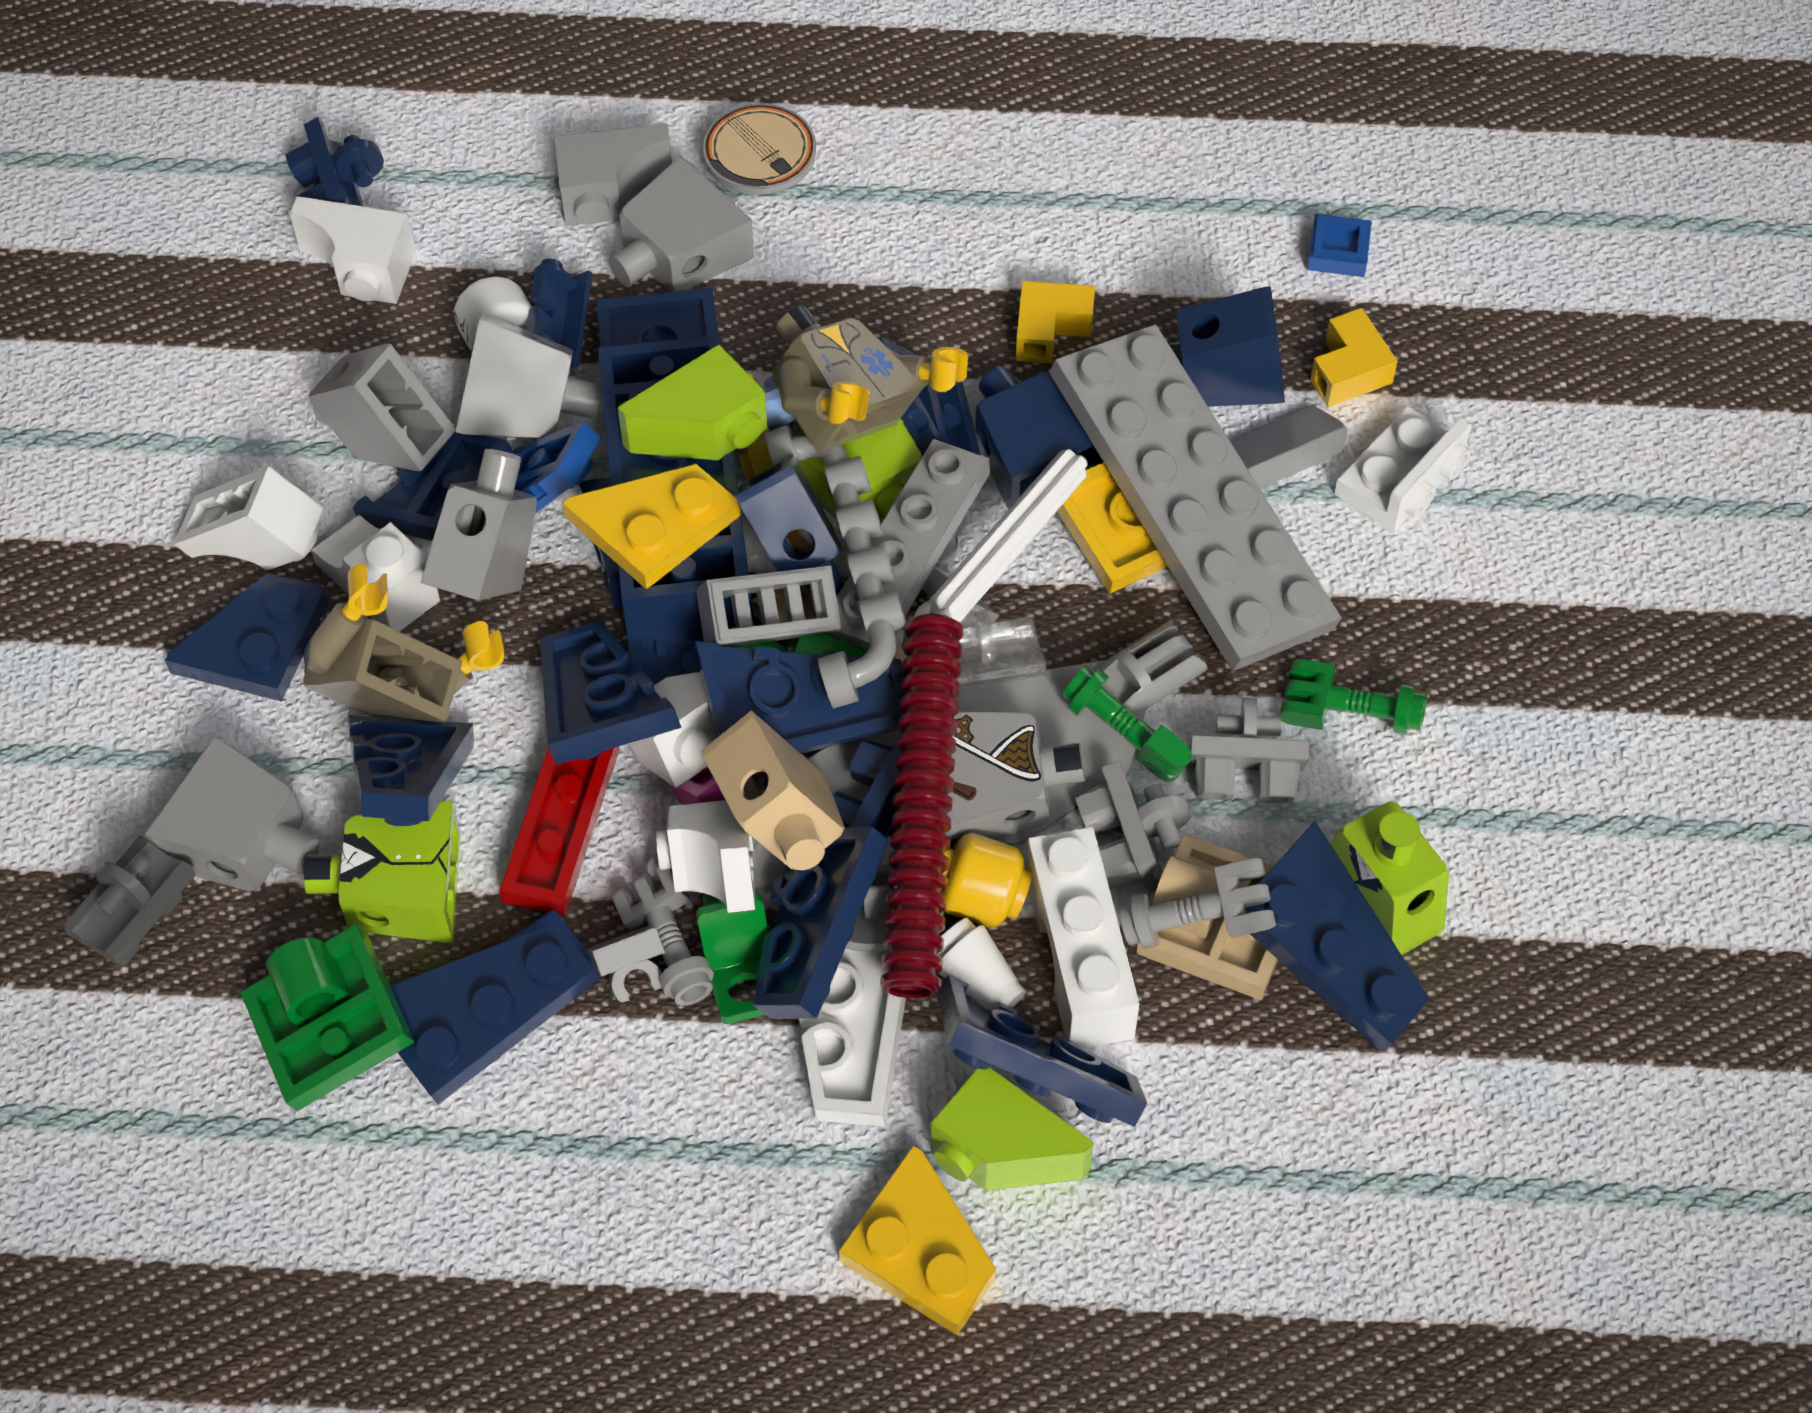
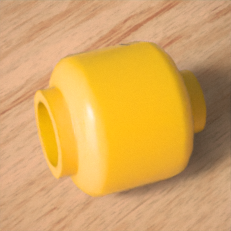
[940,833,1032,928]

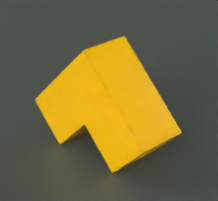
[1016,281,1095,364]
[1310,308,1397,408]

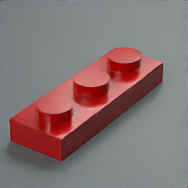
[499,747,620,916]

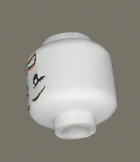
[454,276,533,352]

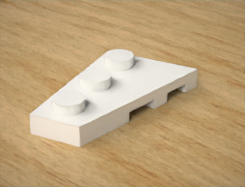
[799,948,906,1127]

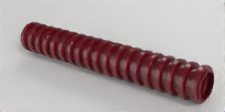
[880,614,963,999]

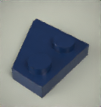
[352,431,513,541]

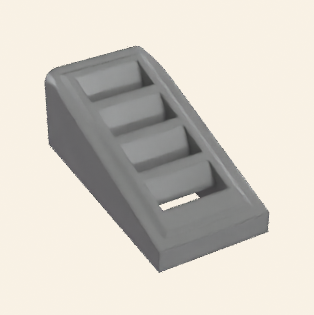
[696,566,841,647]

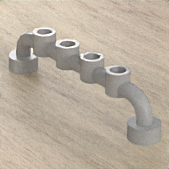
[765,426,906,709]

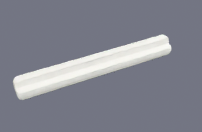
[930,449,1087,622]

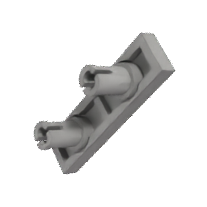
[824,439,990,651]

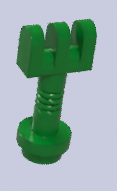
[1279,659,1427,735]
[1061,665,1192,782]

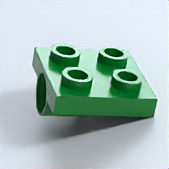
[240,924,415,1111]

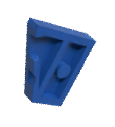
[513,422,601,513]

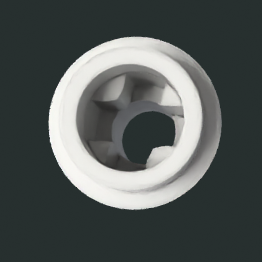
[936,918,1026,1012]

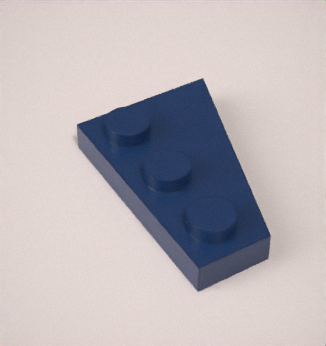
[540,621,682,765]
[348,715,474,826]
[1245,821,1430,1052]
[753,826,888,1019]
[391,922,600,1105]

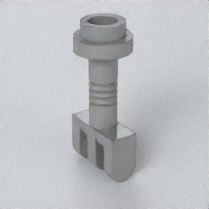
[1120,858,1276,949]
[611,864,714,1006]

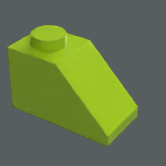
[618,345,767,461]
[931,1067,1094,1190]

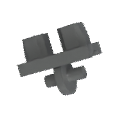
[63,836,195,966]

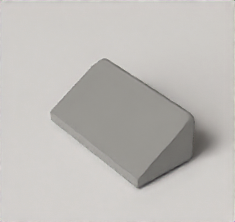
[1230,405,1348,489]

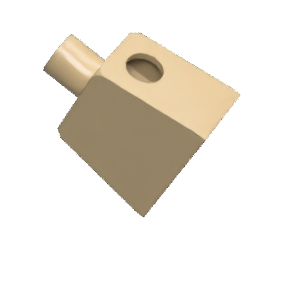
[701,710,845,871]

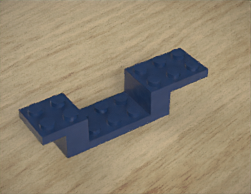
[596,288,754,686]

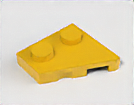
[562,464,741,590]
[839,1145,996,1335]

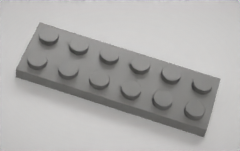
[1049,324,1342,671]

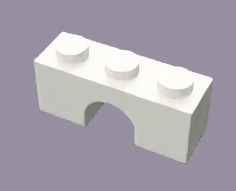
[1026,827,1140,1048]

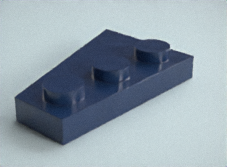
[694,641,906,754]
[937,973,1147,1127]

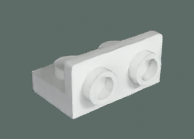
[1334,406,1472,533]

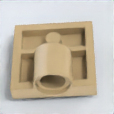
[1136,833,1278,1001]

